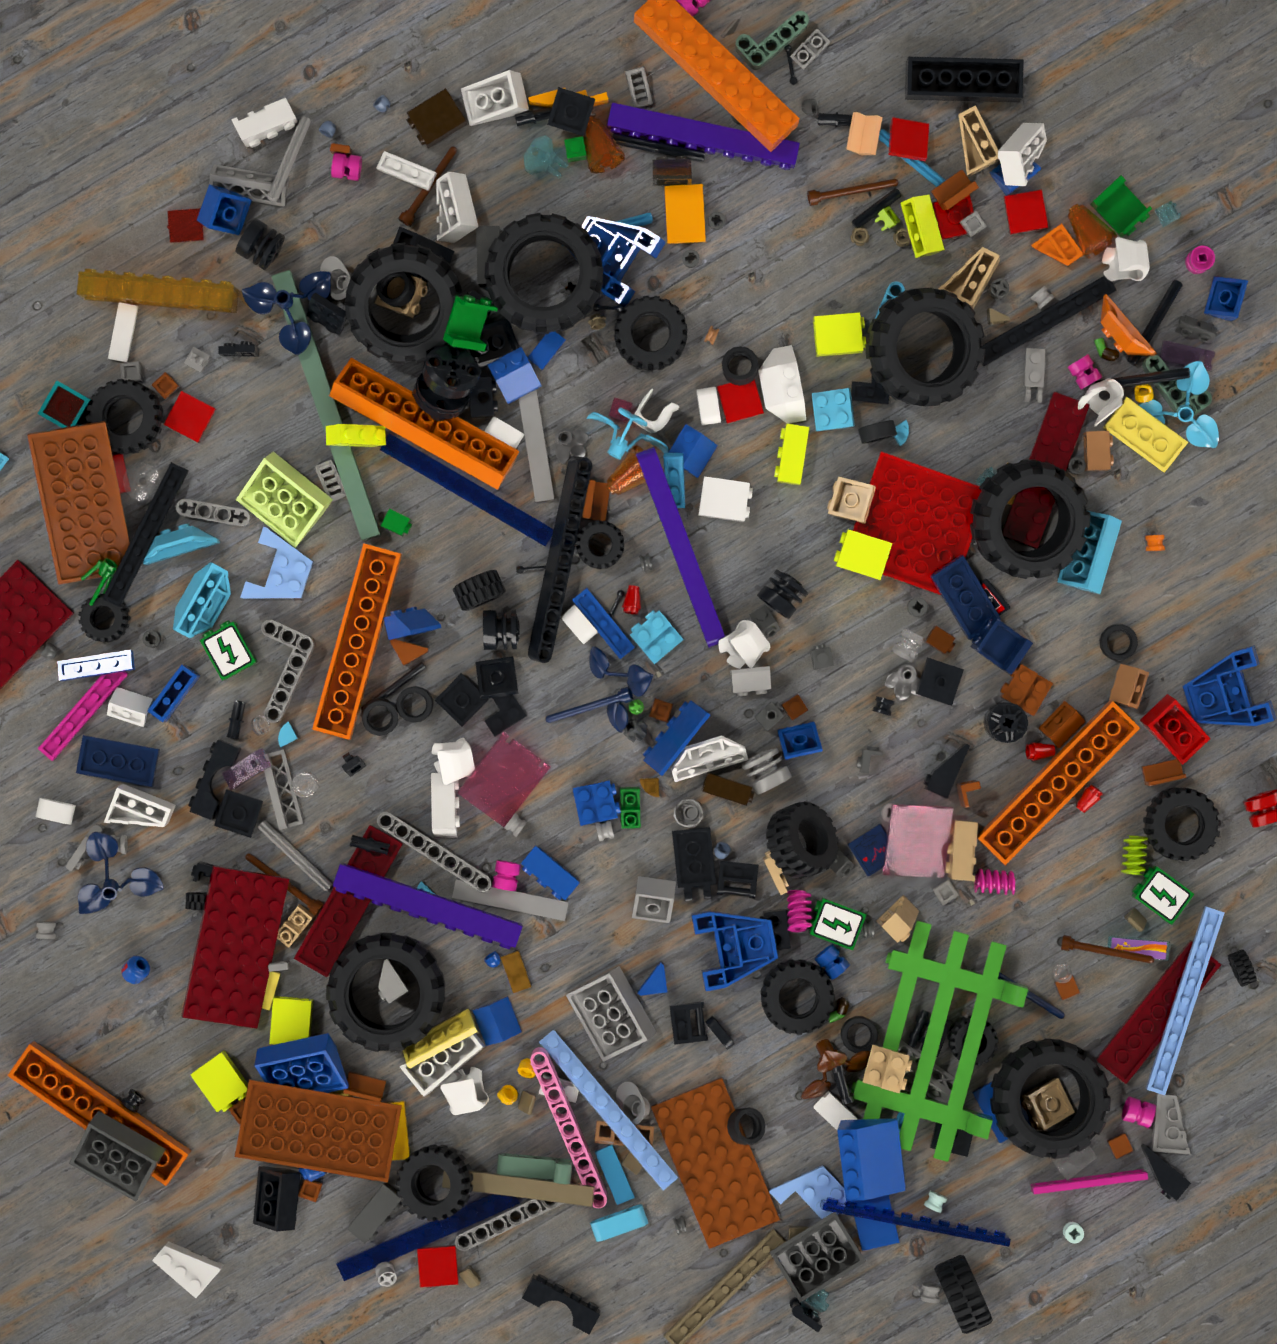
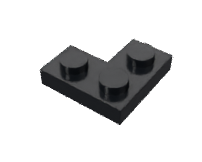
[218,341,260,357]
[851,376,889,405]
[485,695,527,737]

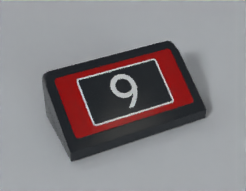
[980,579,1010,616]

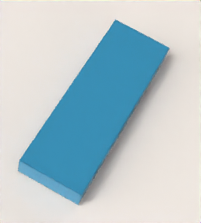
[663,453,686,508]
[595,1145,635,1205]

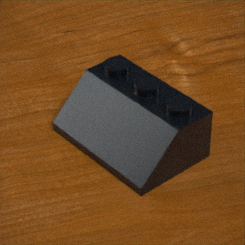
[253,1166,301,1232]

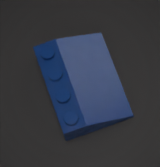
[643,700,710,776]
[254,1033,349,1093]
[837,1118,906,1201]

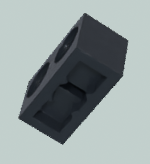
[760,909,791,950]

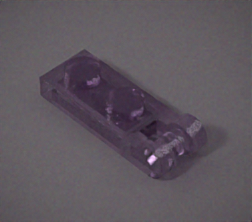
[1159,340,1215,371]
[222,748,271,790]

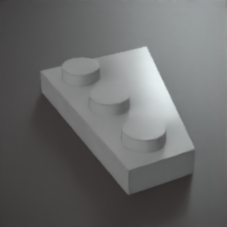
[1151,1093,1191,1155]

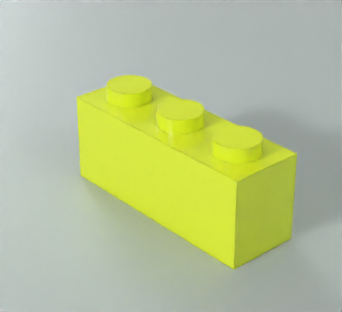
[901,195,945,258]
[326,424,386,447]
[774,424,809,485]

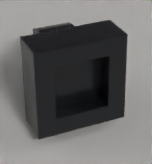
[341,752,366,777]

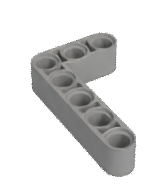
[261,619,315,723]

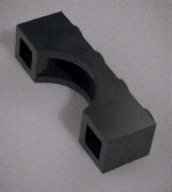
[188,740,241,820]
[522,1274,600,1335]

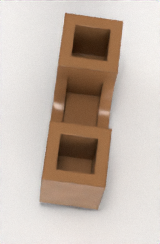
[594,1121,654,1146]

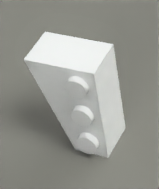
[436,172,478,243]
[431,773,460,839]
[152,1241,224,1298]

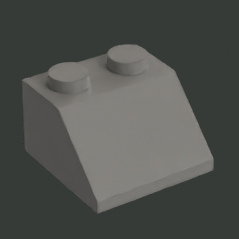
[730,666,771,697]
[632,876,676,924]
[378,959,411,1003]

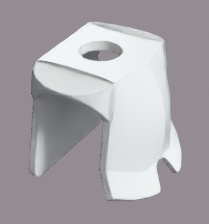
[1102,237,1150,281]
[1078,378,1124,426]
[633,389,679,433]
[718,620,770,669]
[432,738,476,785]
[441,1067,489,1115]

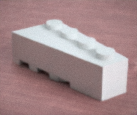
[400,1033,485,1097]

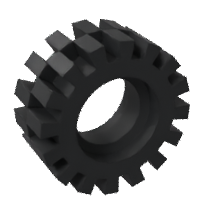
[185,892,207,910]
[1228,949,1257,987]

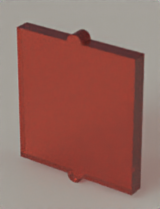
[167,208,204,243]

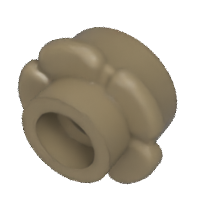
[850,227,869,246]
[893,228,911,247]
[588,314,606,330]

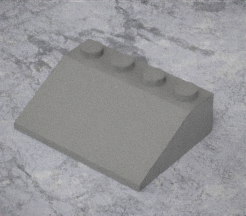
[566,966,657,1062]

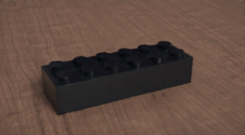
[905,56,1024,103]

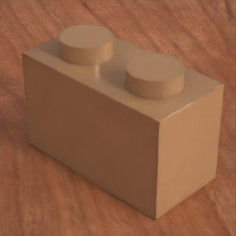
[1083,431,1114,471]
[1109,664,1149,709]

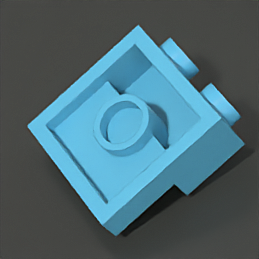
[630,610,684,664]

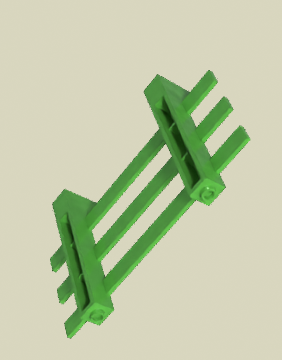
[851,921,1028,1162]

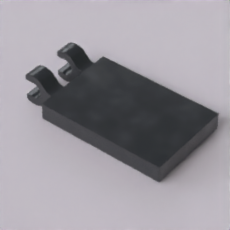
[672,827,716,901]

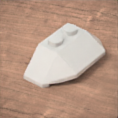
[758,345,806,424]
[671,736,748,782]

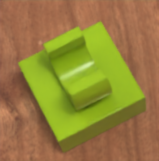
[875,206,901,231]

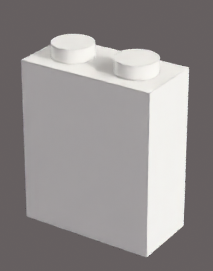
[698,476,753,522]

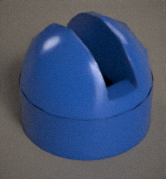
[484,951,501,968]

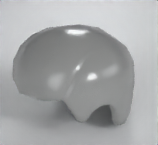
[674,799,704,828]

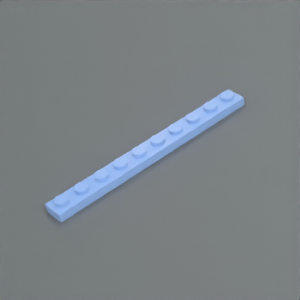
[1145,906,1225,1095]
[539,1030,678,1191]

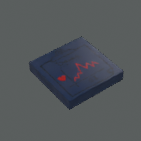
[847,824,900,877]

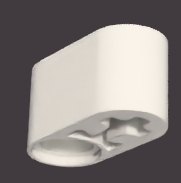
[696,387,721,425]
[484,416,524,449]
[560,605,598,644]
[35,798,76,825]

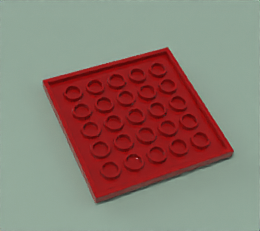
[852,452,981,595]

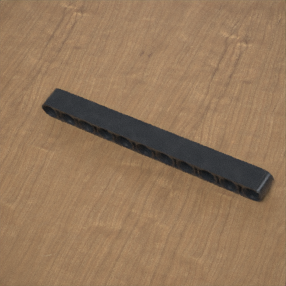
[528,456,592,663]

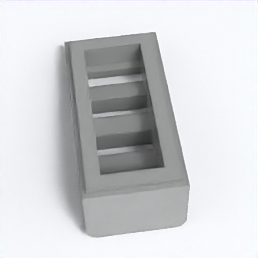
[624,66,653,108]
[314,460,346,502]

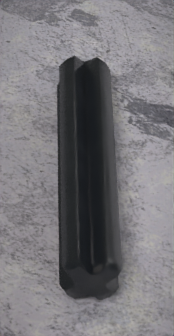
[852,188,901,228]

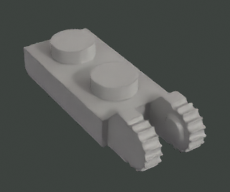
[1023,348,1045,403]
[65,824,105,871]

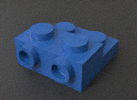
[572,780,621,826]

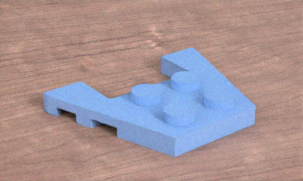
[240,526,313,599]
[769,1165,846,1219]

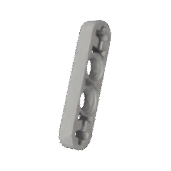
[176,499,251,527]

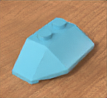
[143,523,220,565]
[173,562,231,638]

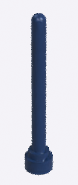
[545,686,634,723]
[998,972,1065,1019]

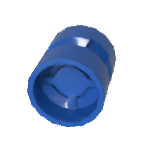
[814,944,850,980]

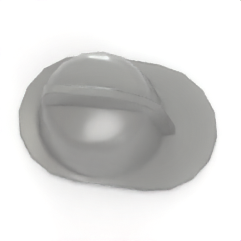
[320,256,352,300]
[616,1082,650,1126]

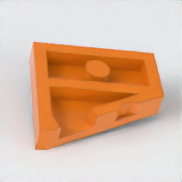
[1031,223,1084,266]

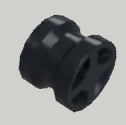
[872,696,895,716]
[121,1089,146,1113]

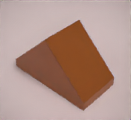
[390,639,429,666]

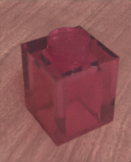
[608,397,633,424]

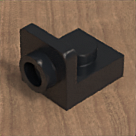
[191,861,217,882]

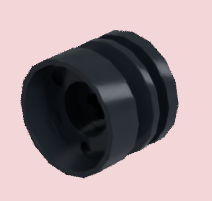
[235,218,285,270]
[757,569,808,619]
[483,610,520,650]
[984,702,1028,743]

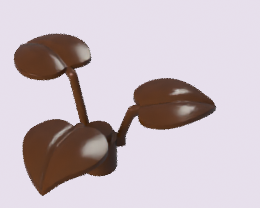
[800,1039,871,1099]

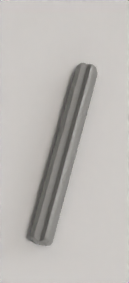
[267,116,311,202]
[258,820,333,891]

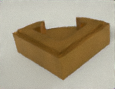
[640,778,659,797]

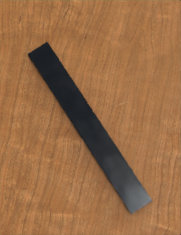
[981,276,1117,367]
[102,462,189,607]

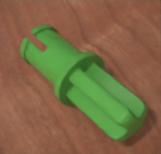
[629,699,644,715]

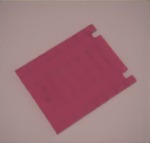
[457,732,550,827]
[883,804,953,878]

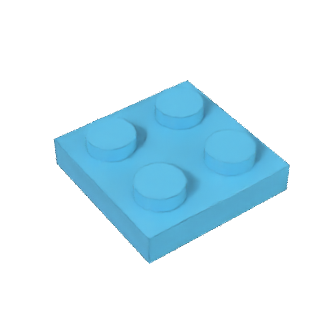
[812,388,855,432]

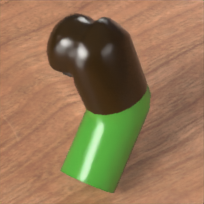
[1094,338,1119,361]
[828,997,849,1023]

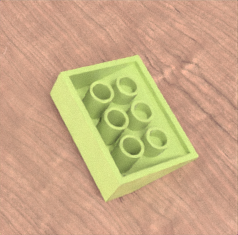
[236,451,333,548]

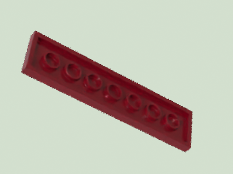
[1002,392,1090,548]
[294,825,403,977]
[1096,940,1222,1084]

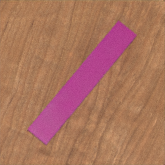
[38,671,128,761]
[1030,1169,1148,1195]

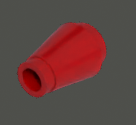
[622,585,641,614]
[1025,742,1055,761]
[1076,784,1103,813]

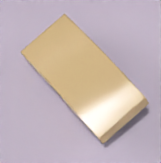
[277,904,314,948]

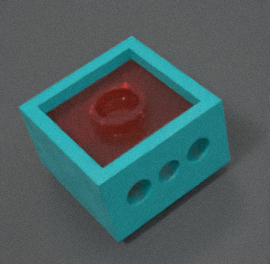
[37,380,92,428]

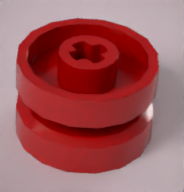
[1243,789,1277,828]

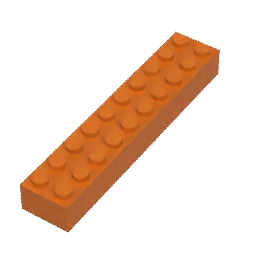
[634,0,800,152]
[329,358,519,490]
[312,543,402,740]
[977,701,1140,865]
[7,1041,192,1186]

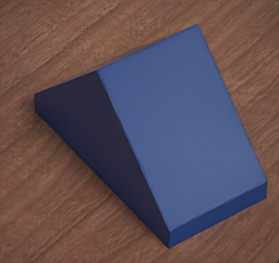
[637,961,667,996]

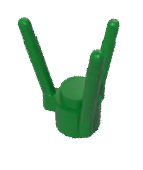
[81,558,118,606]

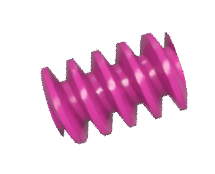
[974,869,1015,895]
[787,890,812,933]

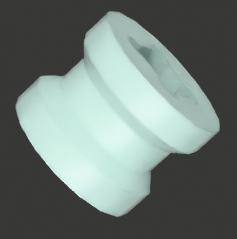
[924,1190,947,1213]
[1063,1221,1084,1243]

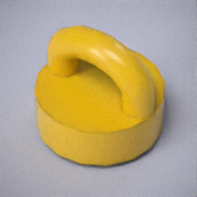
[1134,384,1154,403]
[517,1058,536,1078]
[497,1085,518,1105]

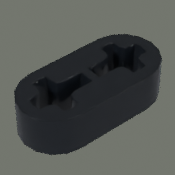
[705,1016,735,1050]

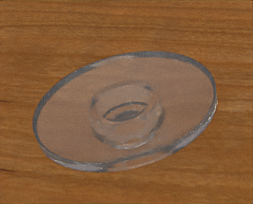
[123,463,162,501]

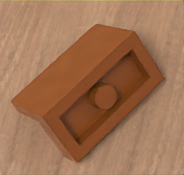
[931,170,979,210]
[583,480,611,521]
[1038,701,1085,748]
[1141,759,1187,786]
[956,780,981,808]
[343,1071,387,1102]

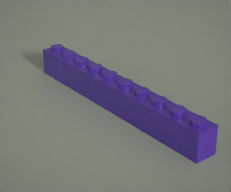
[607,103,800,170]
[332,862,523,949]

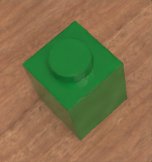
[564,136,587,163]
[381,509,412,537]

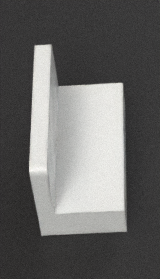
[107,687,153,727]
[813,1090,857,1130]

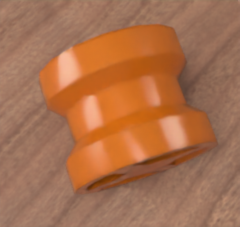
[1145,535,1165,551]

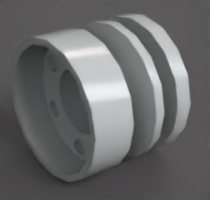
[742,748,792,795]

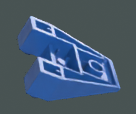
[568,216,666,307]
[1183,645,1276,726]
[691,910,778,991]

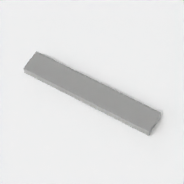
[519,390,554,502]
[452,879,569,921]

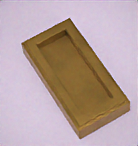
[500,950,532,993]

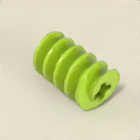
[1121,835,1148,875]

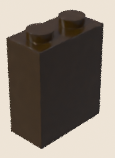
[406,88,467,149]
[702,772,755,806]

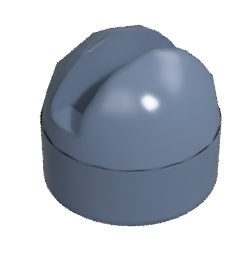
[373,95,390,112]
[319,121,336,138]
[714,842,731,859]

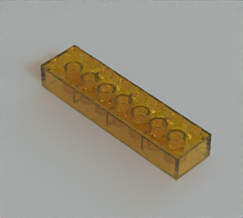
[77,269,239,313]

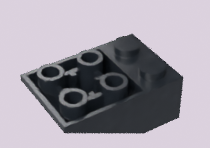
[393,227,455,283]

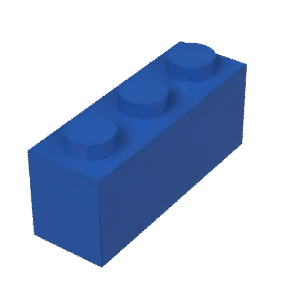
[148,664,200,722]
[521,845,580,900]

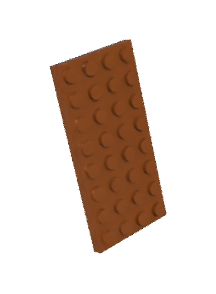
[27,421,130,585]
[651,1077,780,1249]
[235,1079,402,1183]

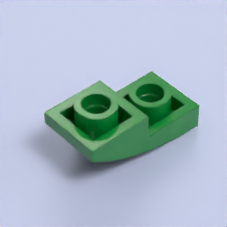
[620,787,641,829]

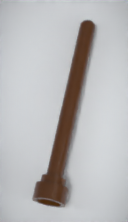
[398,146,457,227]
[807,179,899,206]
[245,853,324,916]
[1061,935,1154,964]

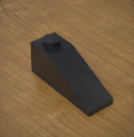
[923,744,970,798]
[1141,1144,1191,1201]

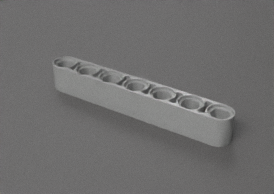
[377,812,492,893]
[455,1181,575,1251]

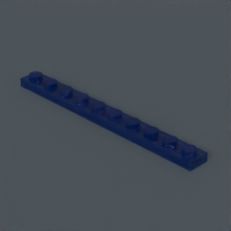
[380,433,554,547]
[336,1194,520,1281]
[820,1197,1011,1247]

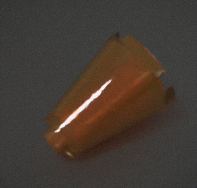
[584,117,625,174]
[1068,204,1117,259]
[606,444,646,495]

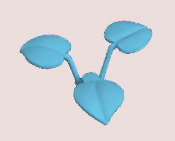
[1139,361,1219,448]
[587,407,669,460]

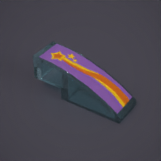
[1108,935,1170,961]

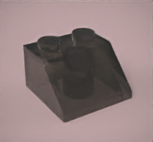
[652,156,692,186]

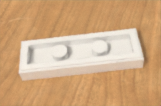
[376,151,437,191]
[108,302,139,363]

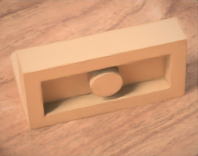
[847,112,882,155]

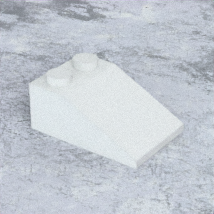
[461,70,529,126]

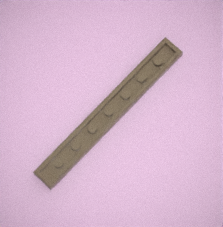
[442,1170,595,1207]
[664,1228,786,1344]

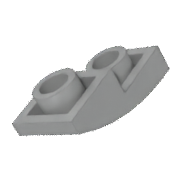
[790,29,831,70]

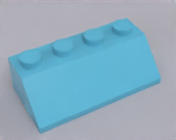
[1057,511,1122,594]

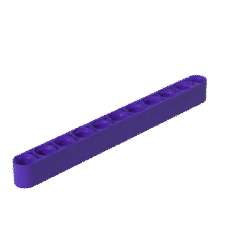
[636,447,725,648]

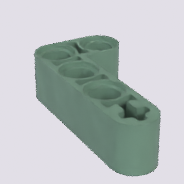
[735,11,809,70]
[1142,355,1212,417]
[496,1153,573,1184]

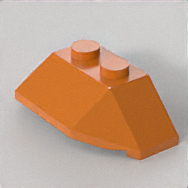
[1101,294,1157,356]

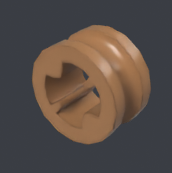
[704,326,720,345]

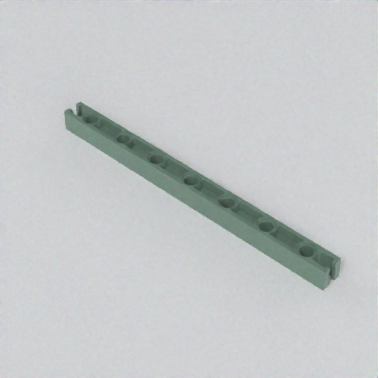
[272,270,381,541]

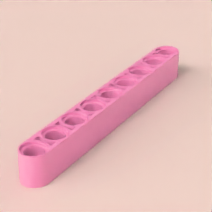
[530,1047,607,1208]

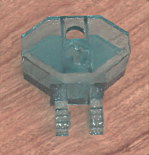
[523,135,569,179]

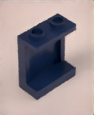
[970,615,1033,675]

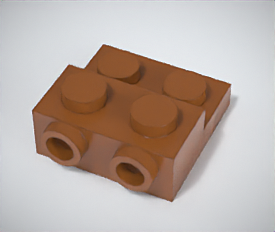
[1000,664,1053,716]

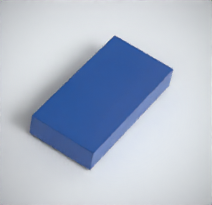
[527,332,566,370]

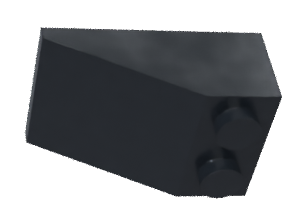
[463,319,519,368]

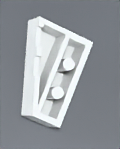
[231,98,298,148]
[998,123,1047,186]
[104,783,176,827]

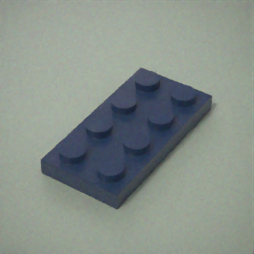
[930,555,1001,640]
[76,735,160,787]

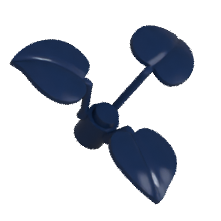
[242,271,331,355]
[589,646,653,733]
[78,832,164,914]

